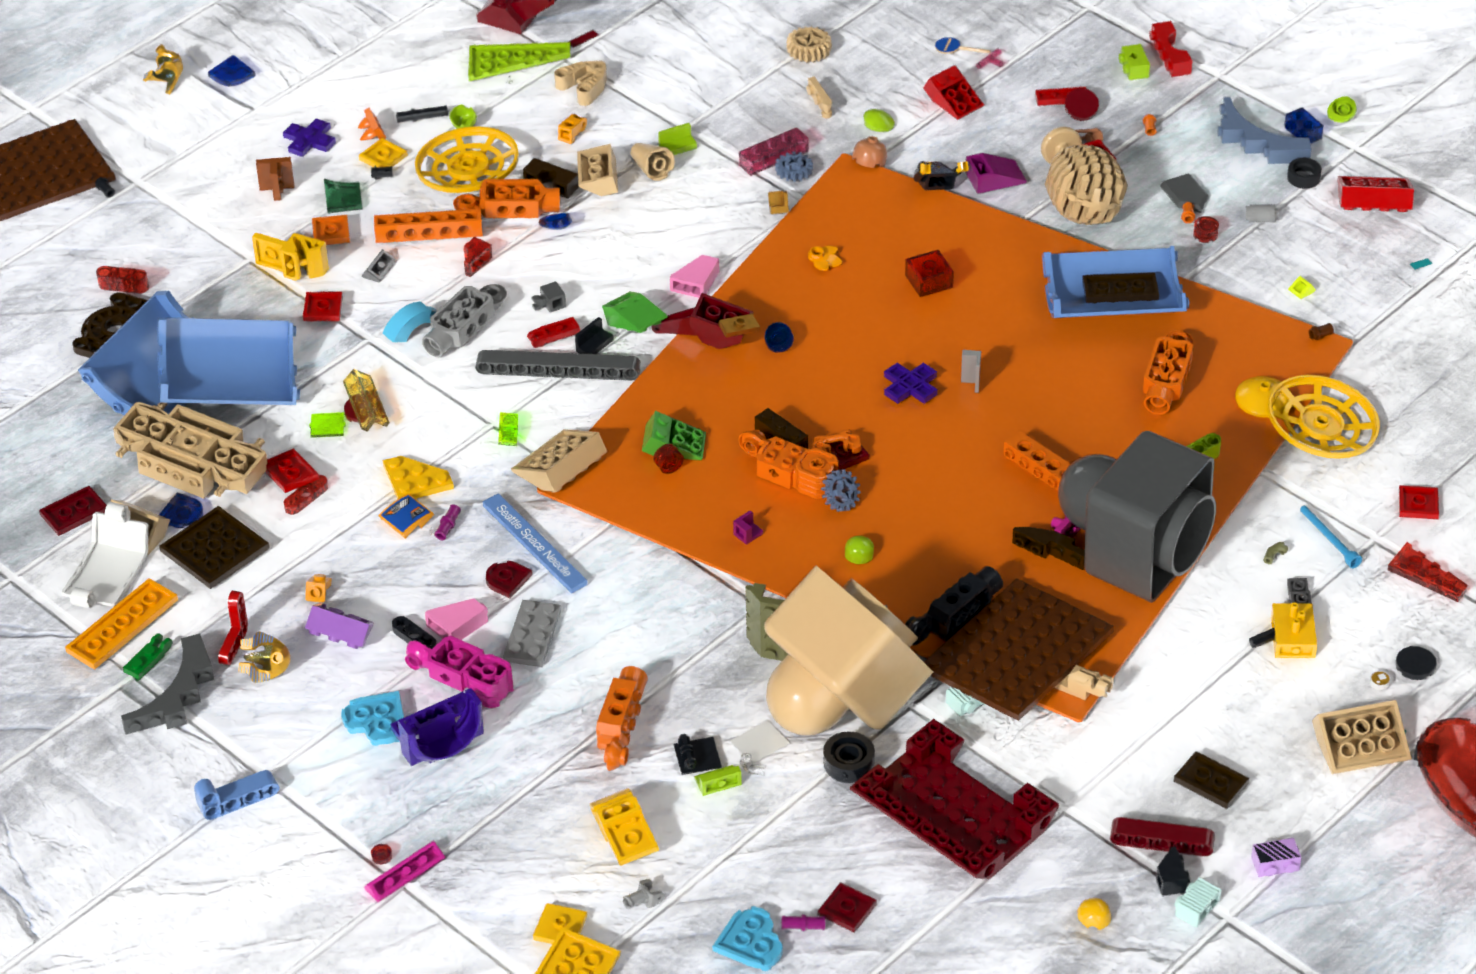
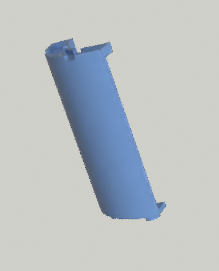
[1042,246,1189,318]
[78,291,193,415]
[157,317,300,405]

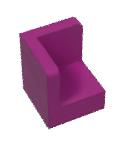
[733,510,763,545]

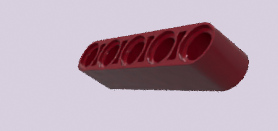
[1110,817,1215,856]

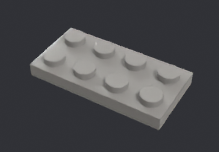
[503,599,561,667]

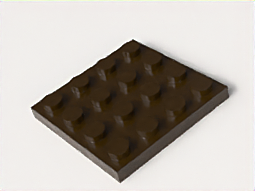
[159,506,270,589]

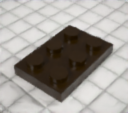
[1174,751,1249,809]

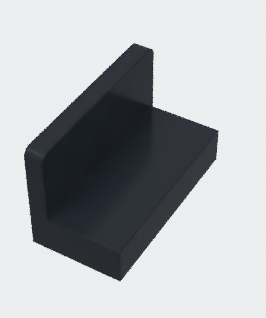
[575,317,614,354]

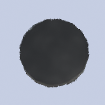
[1395,646,1437,680]

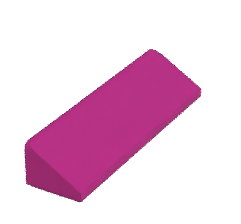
[364,840,446,902]

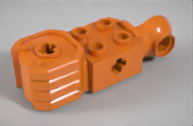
[738,430,839,499]

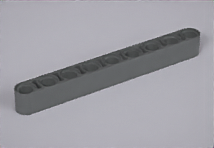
[475,350,641,381]

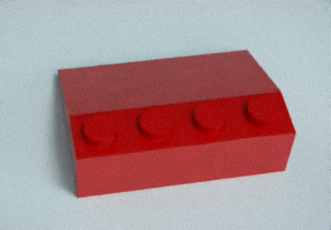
[1337,176,1414,212]

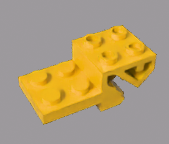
[252,232,329,281]
[590,788,659,866]

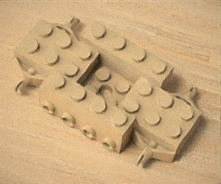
[113,402,267,499]

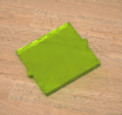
[309,412,346,438]

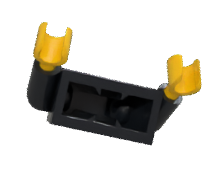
[914,161,969,190]

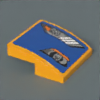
[378,494,434,539]

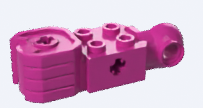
[405,636,514,708]

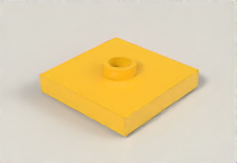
[533,903,587,944]

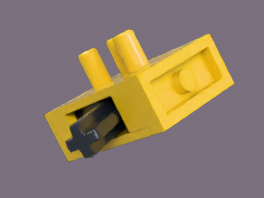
[1249,602,1317,658]

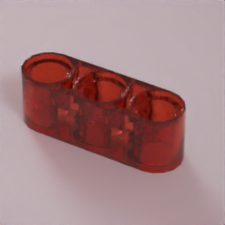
[96,266,149,293]

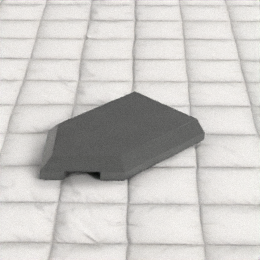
[1160,173,1209,213]

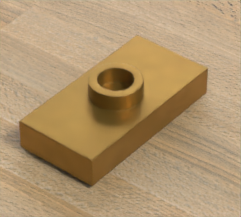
[718,314,760,338]

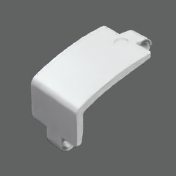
[61,502,148,608]

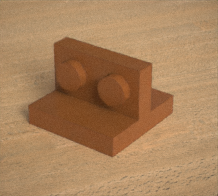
[256,157,295,201]

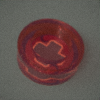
[371,844,392,865]

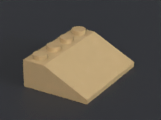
[511,429,607,492]
[1312,700,1412,775]

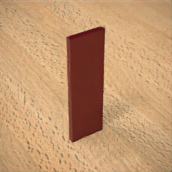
[568,30,599,48]

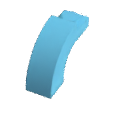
[382,301,437,342]

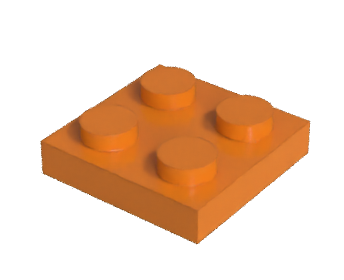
[312,214,350,245]

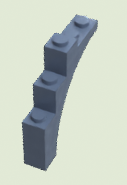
[1217,97,1311,164]

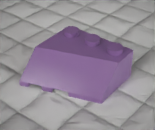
[305,603,374,649]

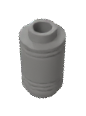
[1246,204,1278,222]

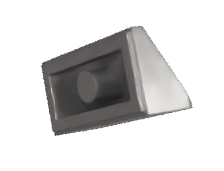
[361,249,397,283]

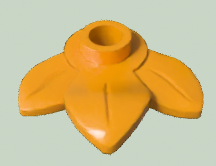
[808,246,842,271]

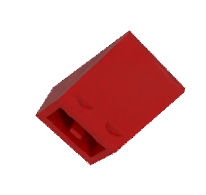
[923,65,984,120]

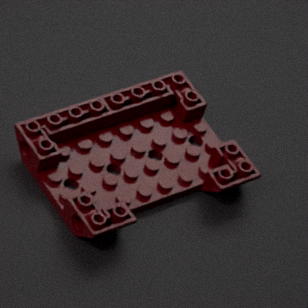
[850,718,1059,880]

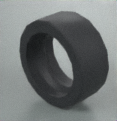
[1287,157,1322,189]

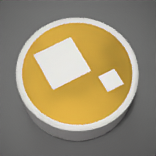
[1369,671,1391,690]

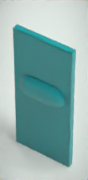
[1410,258,1433,269]

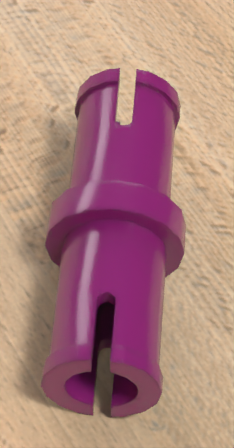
[434,504,461,540]
[781,914,825,931]

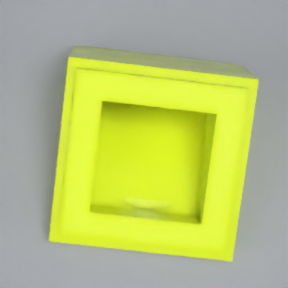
[1288,276,1316,299]

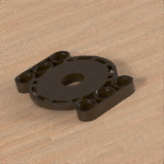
[72,292,148,358]

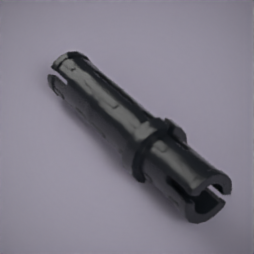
[396,105,449,123]

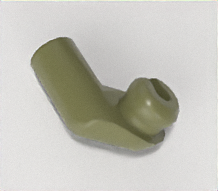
[1263,542,1288,564]

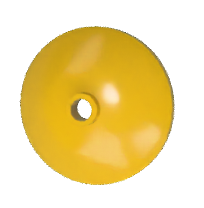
[1235,376,1291,418]

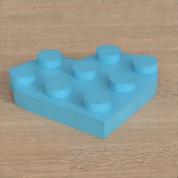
[341,691,404,746]
[713,907,783,971]

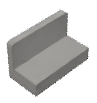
[961,350,981,393]

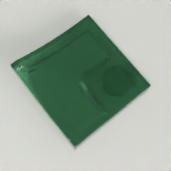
[324,179,363,213]

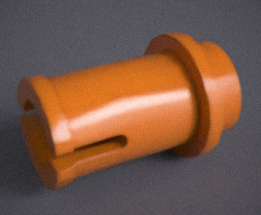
[1143,114,1156,136]
[1181,202,1195,224]

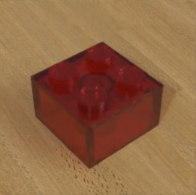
[905,249,954,297]

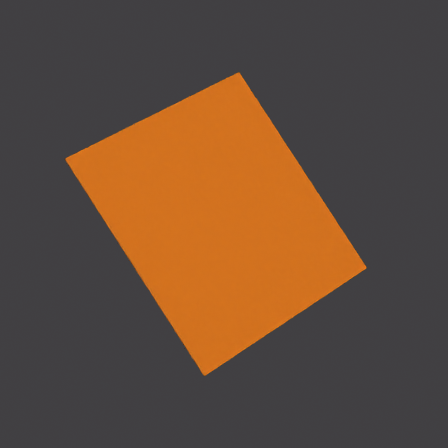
[537,153,1353,722]

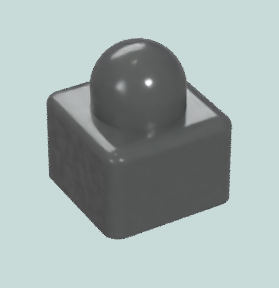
[1058,431,1216,603]

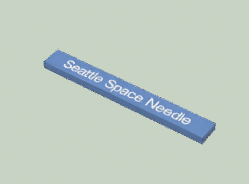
[483,493,587,594]

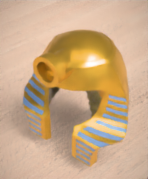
[143,44,183,95]
[238,631,291,683]

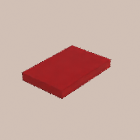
[266,448,319,493]

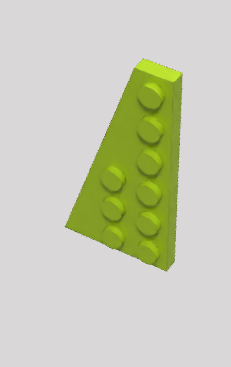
[468,42,570,82]

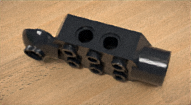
[905,566,1003,646]

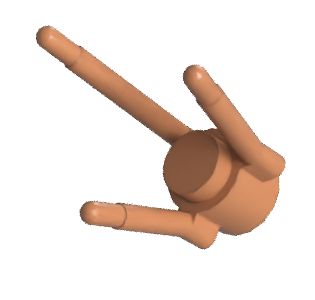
[1076,128,1103,143]

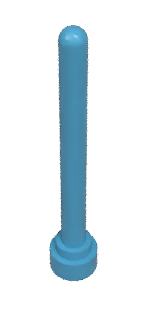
[1300,506,1362,569]

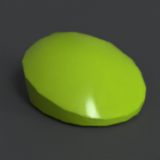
[1327,96,1357,123]
[863,109,895,132]

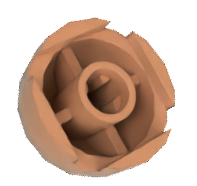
[852,136,887,168]

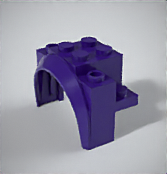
[390,688,484,766]

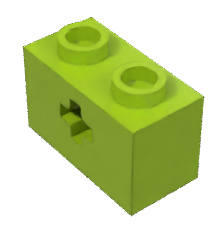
[1118,44,1150,80]

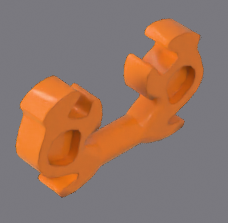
[812,430,861,454]

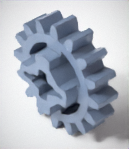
[775,151,813,182]
[821,469,861,512]

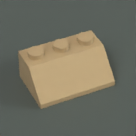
[577,144,618,196]
[110,499,170,555]

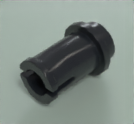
[371,166,393,179]
[95,177,115,198]

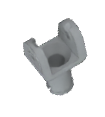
[623,879,665,909]

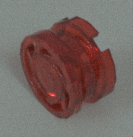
[1193,216,1219,243]
[653,444,684,474]

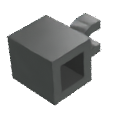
[531,281,566,313]

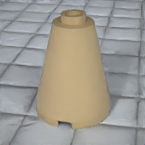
[630,143,675,181]

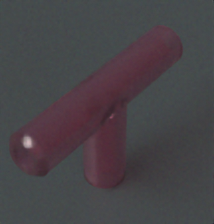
[976,48,1004,69]

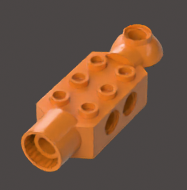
[453,179,560,218]
[1143,330,1194,415]
[596,666,648,771]

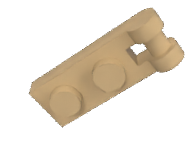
[806,76,832,119]

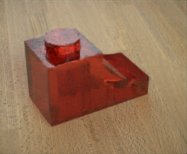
[463,237,493,277]

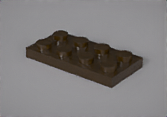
[1082,272,1159,303]

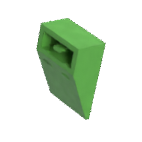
[602,291,667,333]
[642,411,706,460]

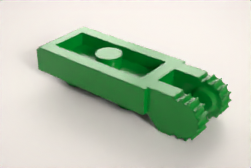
[123,633,173,680]

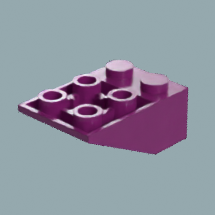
[965,153,1027,194]

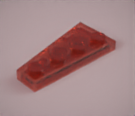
[1388,542,1468,602]

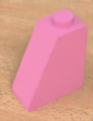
[670,255,719,298]
[425,598,488,640]

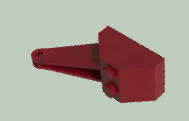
[476,0,557,34]
[651,293,753,349]

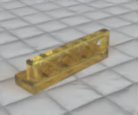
[343,368,390,432]

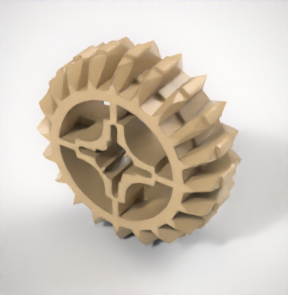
[786,26,832,63]

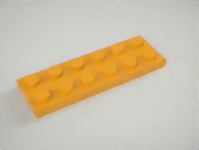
[65,578,178,670]

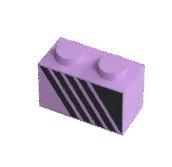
[1251,838,1301,877]

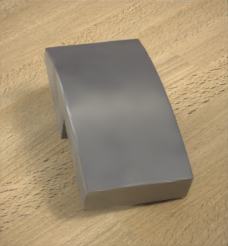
[1287,578,1312,604]

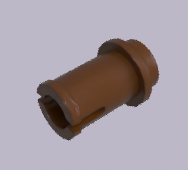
[1309,323,1334,340]

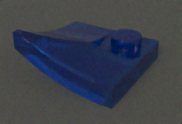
[207,55,256,87]

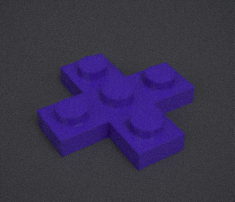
[283,118,336,157]
[884,362,937,404]

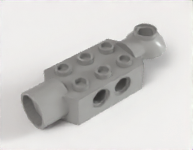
[422,284,507,358]

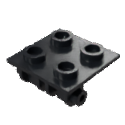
[673,734,722,775]

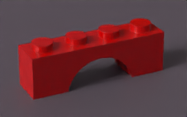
[1149,21,1192,77]

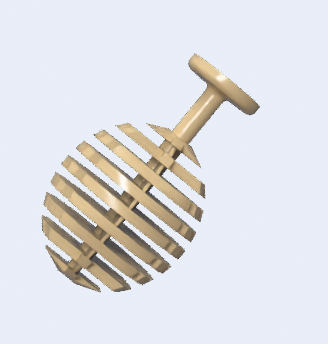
[1041,127,1128,225]

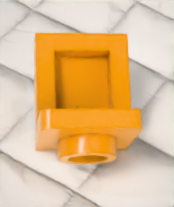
[305,574,332,603]

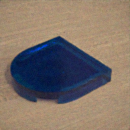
[159,492,203,528]

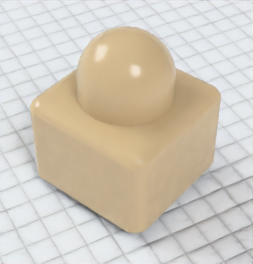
[764,566,933,736]

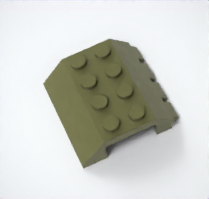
[745,583,788,661]

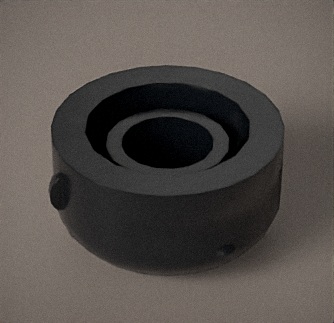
[823,731,875,784]

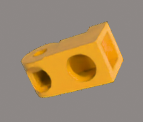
[558,114,587,144]

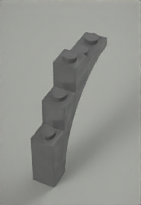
[121,633,214,735]

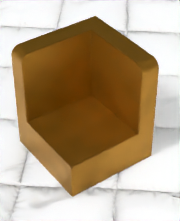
[768,191,789,214]

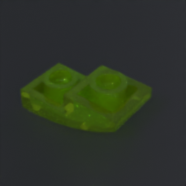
[498,412,518,446]

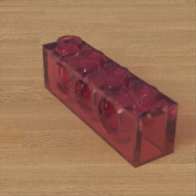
[739,127,809,176]

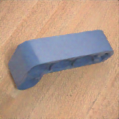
[194,770,280,820]

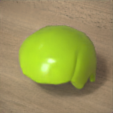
[449,104,477,129]
[845,535,874,564]

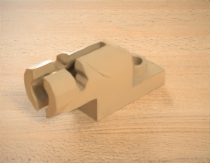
[1055,665,1114,700]

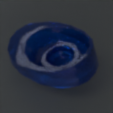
[538,213,573,231]
[764,322,794,353]

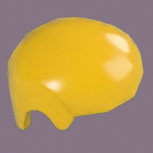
[1077,898,1112,930]

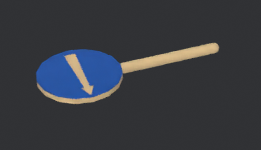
[935,37,991,54]

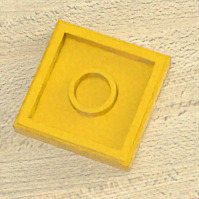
[359,138,408,167]

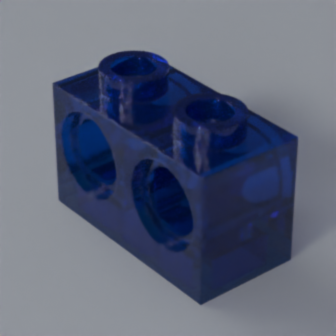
[1284,107,1324,144]

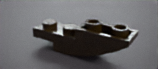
[1012,527,1085,570]

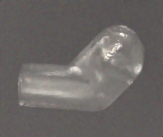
[739,753,766,776]

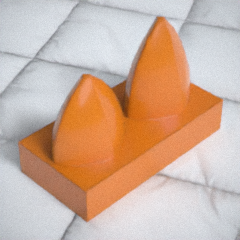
[358,107,387,141]

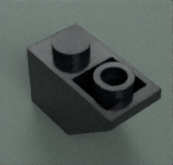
[1156,846,1190,896]

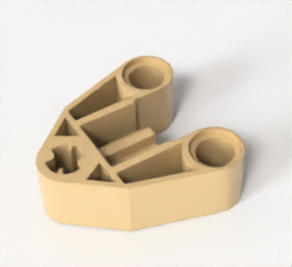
[554,61,607,106]

